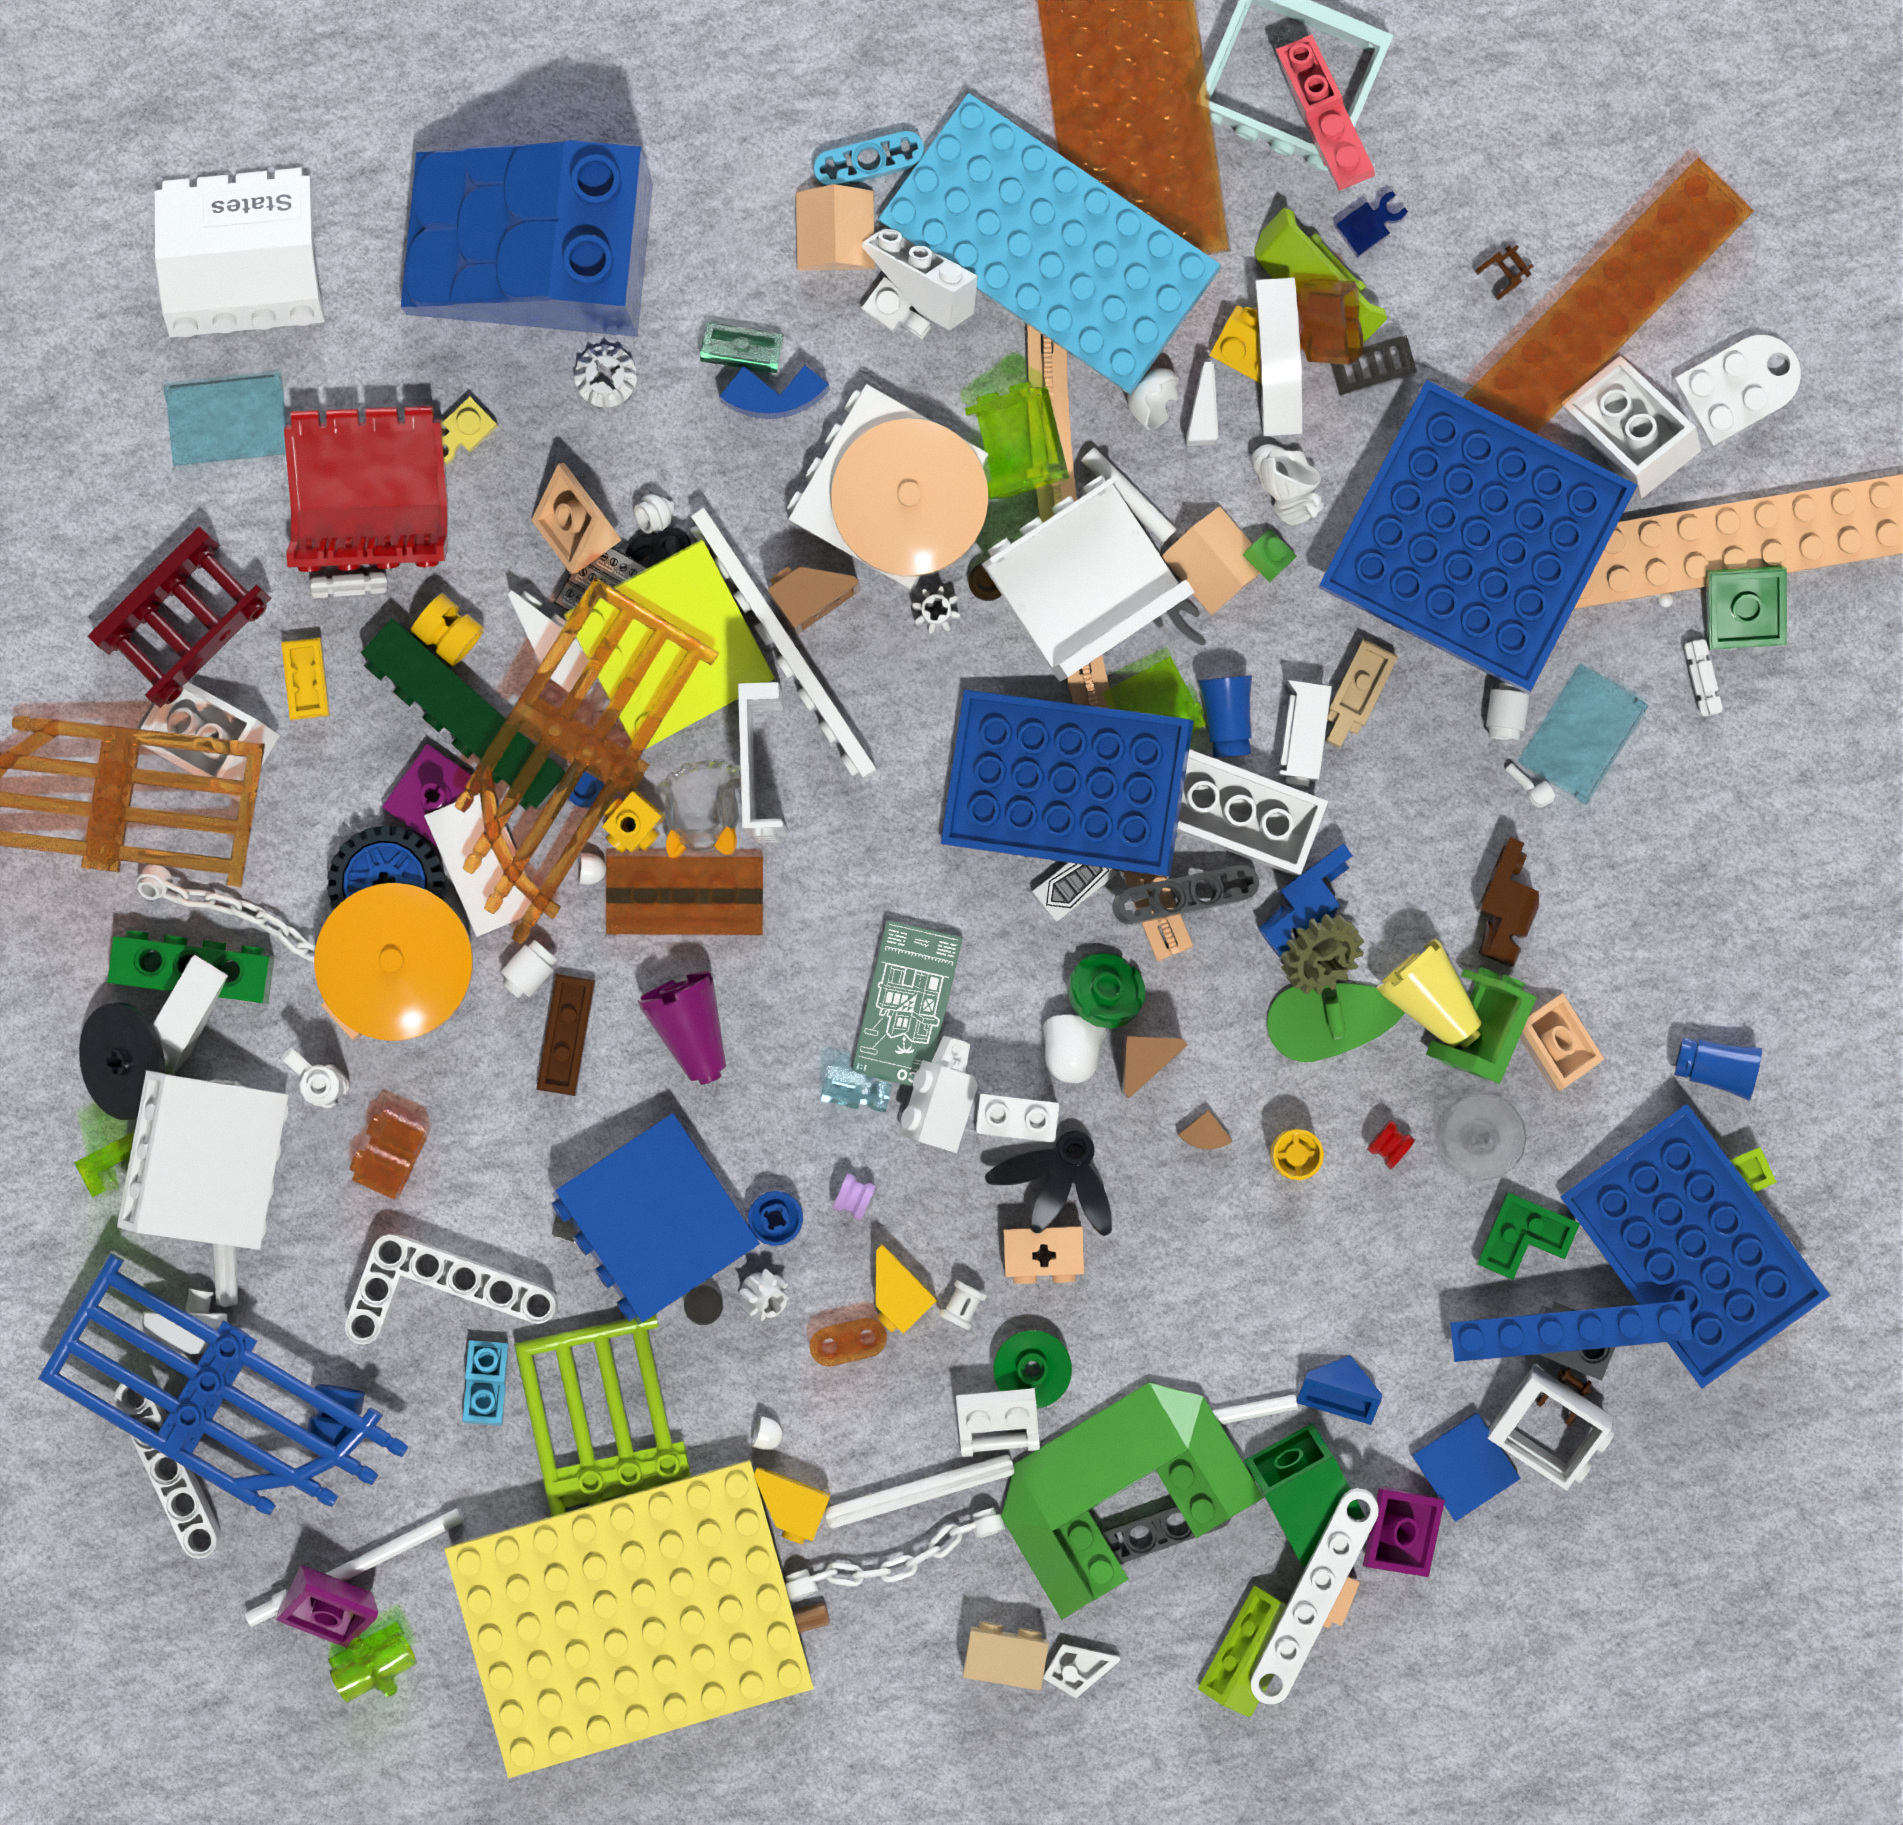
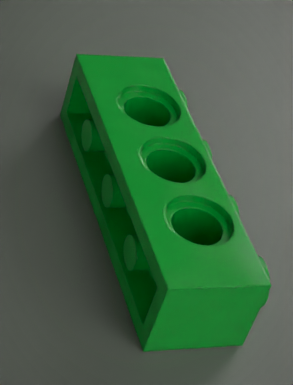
[107,930,275,1004]

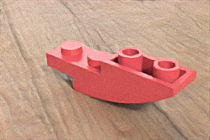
[1276,34,1375,191]

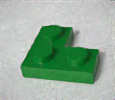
[1476,1192,1580,1280]

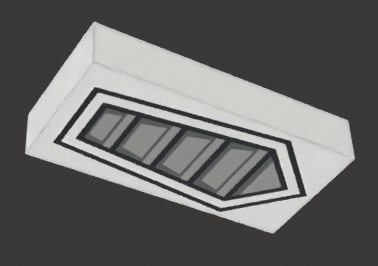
[1032,863,1118,922]

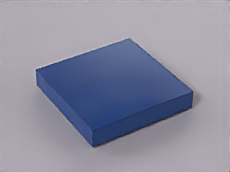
[1411,1412,1521,1522]

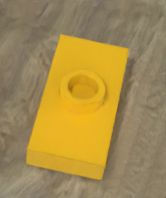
[281,638,330,721]

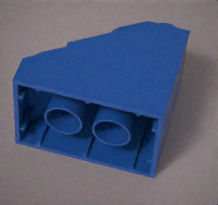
[401,140,653,337]

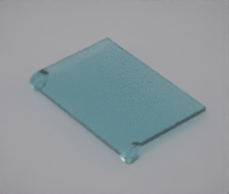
[164,374,287,466]
[1518,664,1649,805]

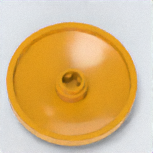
[314,883,473,1041]

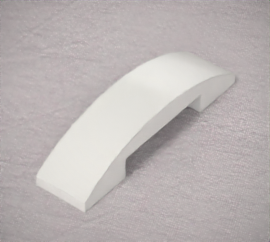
[1255,277,1302,436]

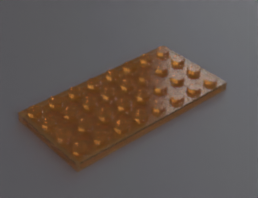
[1038,0,1231,255]

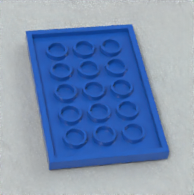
[941,690,1194,877]
[1560,1104,1831,1389]

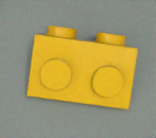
[1209,306,1305,384]

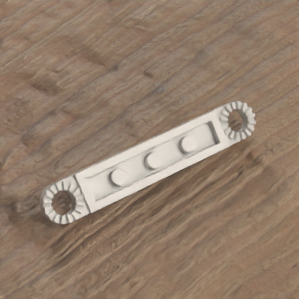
[1251,1488,1378,1704]

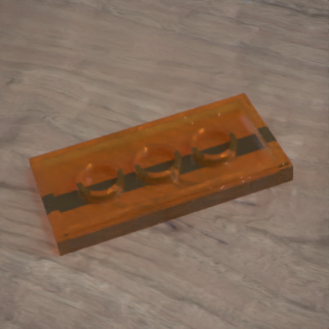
[606,856,764,935]

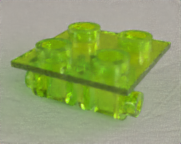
[1102,656,1206,733]

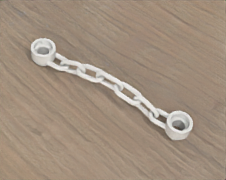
[137,864,316,963]
[785,1508,1005,1601]

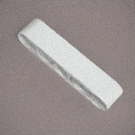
[114,1378,222,1559]

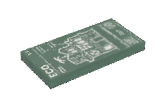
[851,920,963,1087]

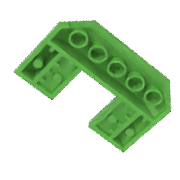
[1002,1382,1264,1620]

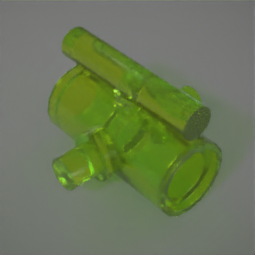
[328,1620,417,1703]

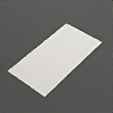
[424,788,541,937]

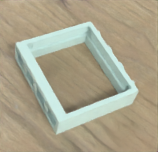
[1193,0,1393,172]

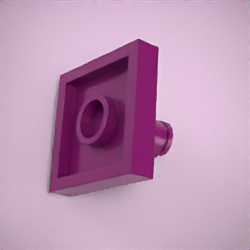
[382,744,492,846]

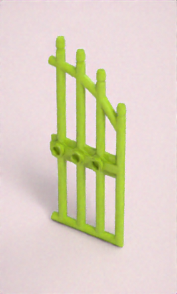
[514,1314,691,1517]

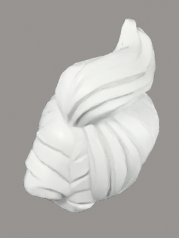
[1251,444,1324,526]

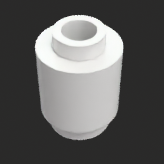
[1486,683,1530,741]
[501,939,558,998]

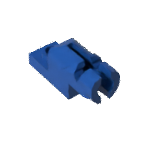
[1258,844,1353,958]

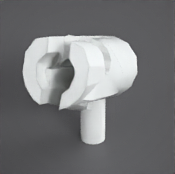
[281,1048,351,1108]

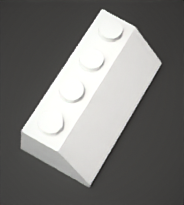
[1177,749,1328,877]

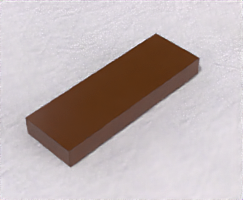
[536,974,596,1096]

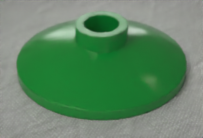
[993,1330,1072,1409]

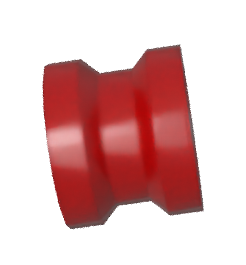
[1366,1120,1415,1169]

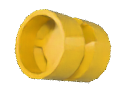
[410,593,485,667]
[1269,1129,1324,1180]

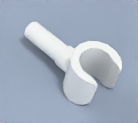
[1505,763,1555,808]

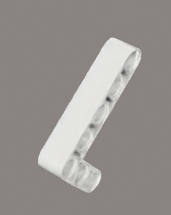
[345,1234,559,1345]

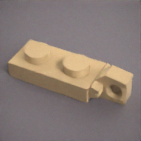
[1325,639,1398,749]

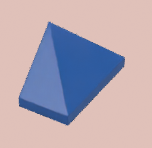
[1296,1355,1382,1425]

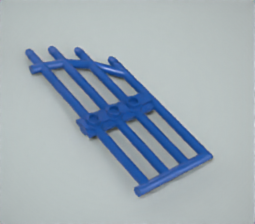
[38,1253,408,1515]

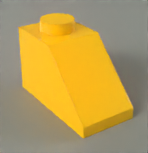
[876,1244,937,1334]
[754,1466,831,1544]

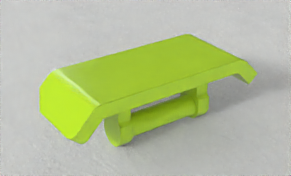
[1254,208,1387,349]

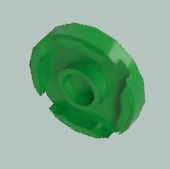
[1067,953,1145,1029]

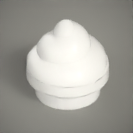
[634,494,674,534]

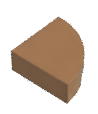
[1177,1110,1233,1149]

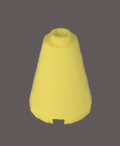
[1376,939,1482,1049]

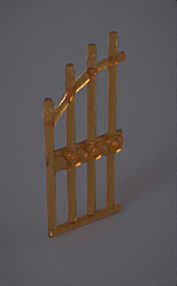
[454,577,719,944]
[0,715,265,888]

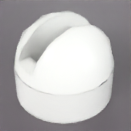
[578,853,606,885]
[751,1416,783,1450]

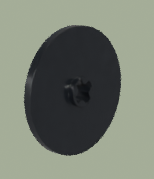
[79,1002,165,1120]

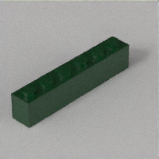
[360,618,569,811]

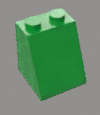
[1244,1423,1365,1567]

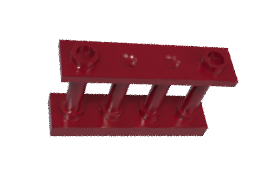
[88,526,272,708]

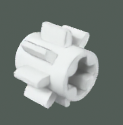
[912,586,960,636]
[739,1269,789,1321]

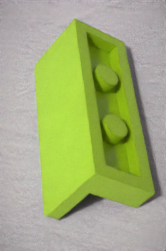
[1198,1585,1287,1717]

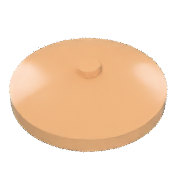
[831,419,988,577]

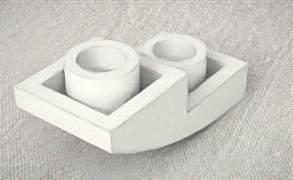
[142,1312,227,1354]

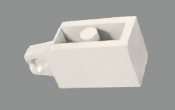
[899,1036,978,1153]

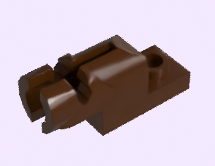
[1476,837,1539,967]

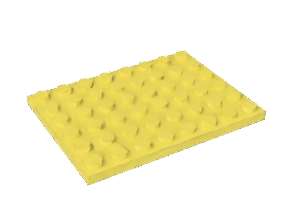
[444,1460,814,1778]

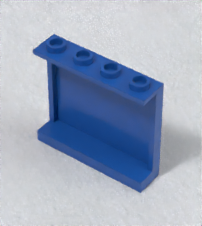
[551,1113,760,1325]

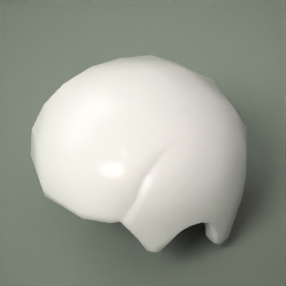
[1127,368,1179,430]

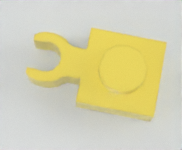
[442,396,498,465]

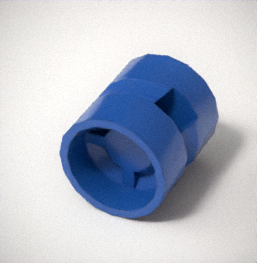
[307,1384,365,1446]

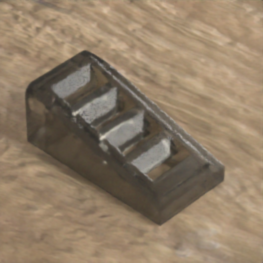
[1329,335,1417,396]

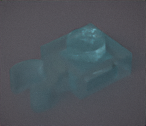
[820,1065,892,1112]

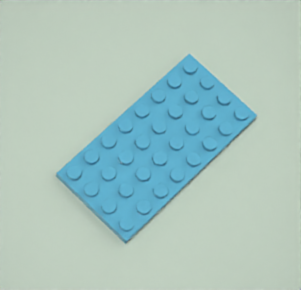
[878,93,1222,395]

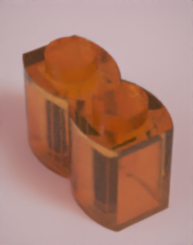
[1297,279,1363,365]
[349,1109,431,1200]

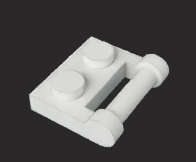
[956,1388,1040,1457]

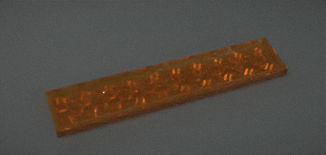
[1462,157,1754,434]

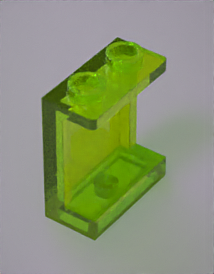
[964,382,1069,500]
[74,1131,135,1198]

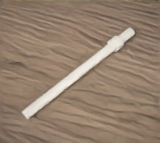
[245,1508,464,1627]

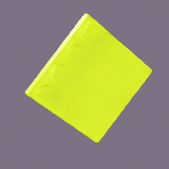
[563,540,775,753]

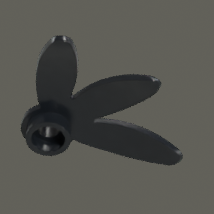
[985,1131,1112,1236]

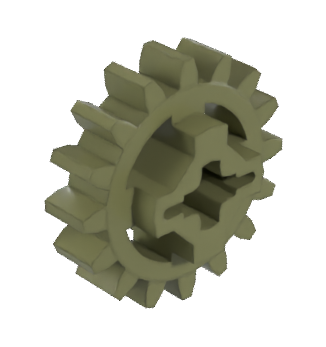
[1281,914,1364,995]

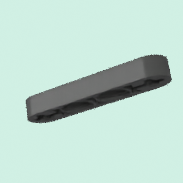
[1112,865,1259,925]
[1101,1505,1231,1564]

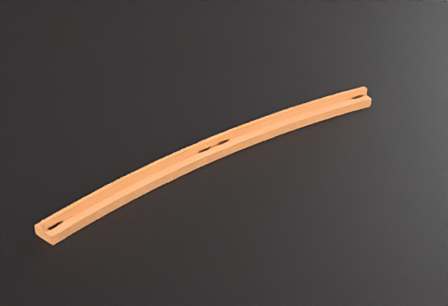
[1027,324,1193,962]

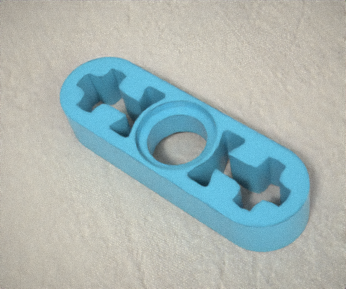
[814,131,924,186]

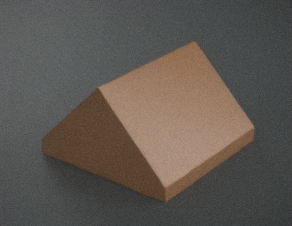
[1121,1036,1188,1098]

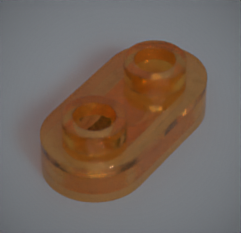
[809,1317,887,1366]

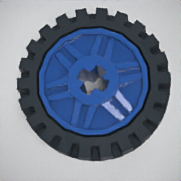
[327,826,446,910]

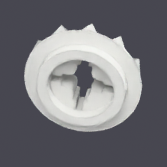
[574,344,637,408]

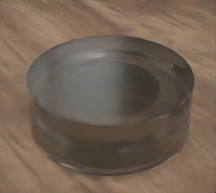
[684,1285,724,1325]

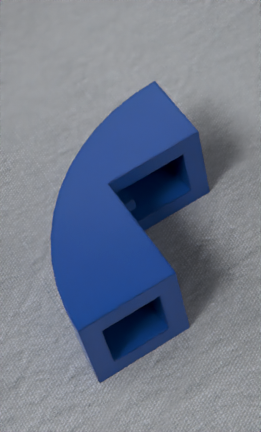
[719,365,830,419]

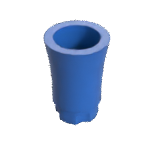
[1198,675,1252,758]
[1674,1038,1762,1101]

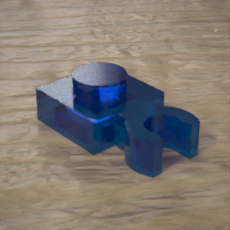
[1335,191,1408,258]

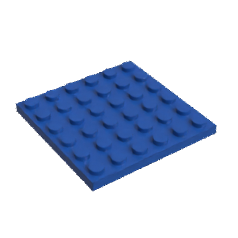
[1319,380,1637,694]

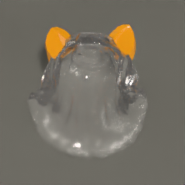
[654,758,741,858]

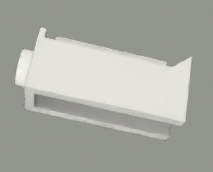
[1277,680,1332,787]

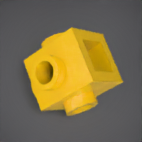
[602,791,667,853]

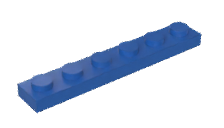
[1450,1300,1693,1362]

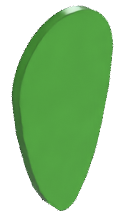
[1267,983,1405,1062]

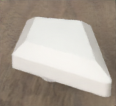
[1043,1643,1120,1698]

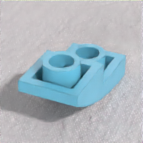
[462,1340,509,1426]

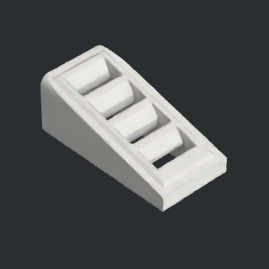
[1185,362,1219,446]

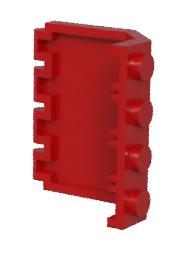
[284,406,448,572]

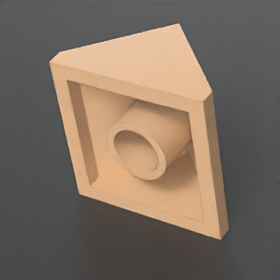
[796,184,875,271]
[531,463,621,574]
[1161,506,1261,616]
[1519,993,1604,1091]

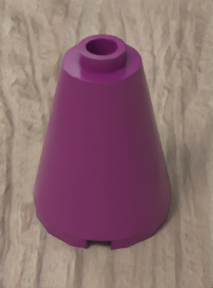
[638,971,726,1085]

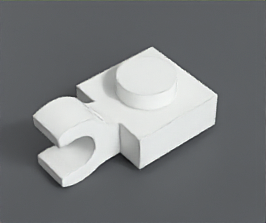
[861,277,931,340]

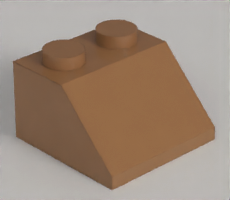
[767,567,861,635]

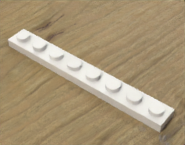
[689,508,876,780]

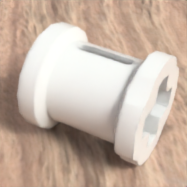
[938,1280,987,1330]

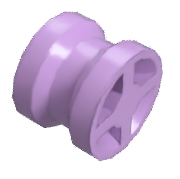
[832,1173,876,1221]

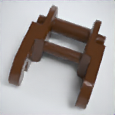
[1475,245,1534,301]
[1536,1367,1592,1425]

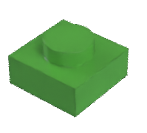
[1243,529,1297,583]

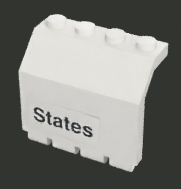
[154,167,325,337]

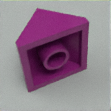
[1362,1486,1445,1577]
[276,1564,379,1648]

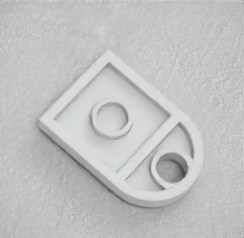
[1673,335,1801,447]

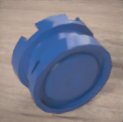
[748,1191,804,1246]

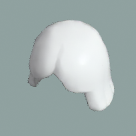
[1043,1014,1107,1084]

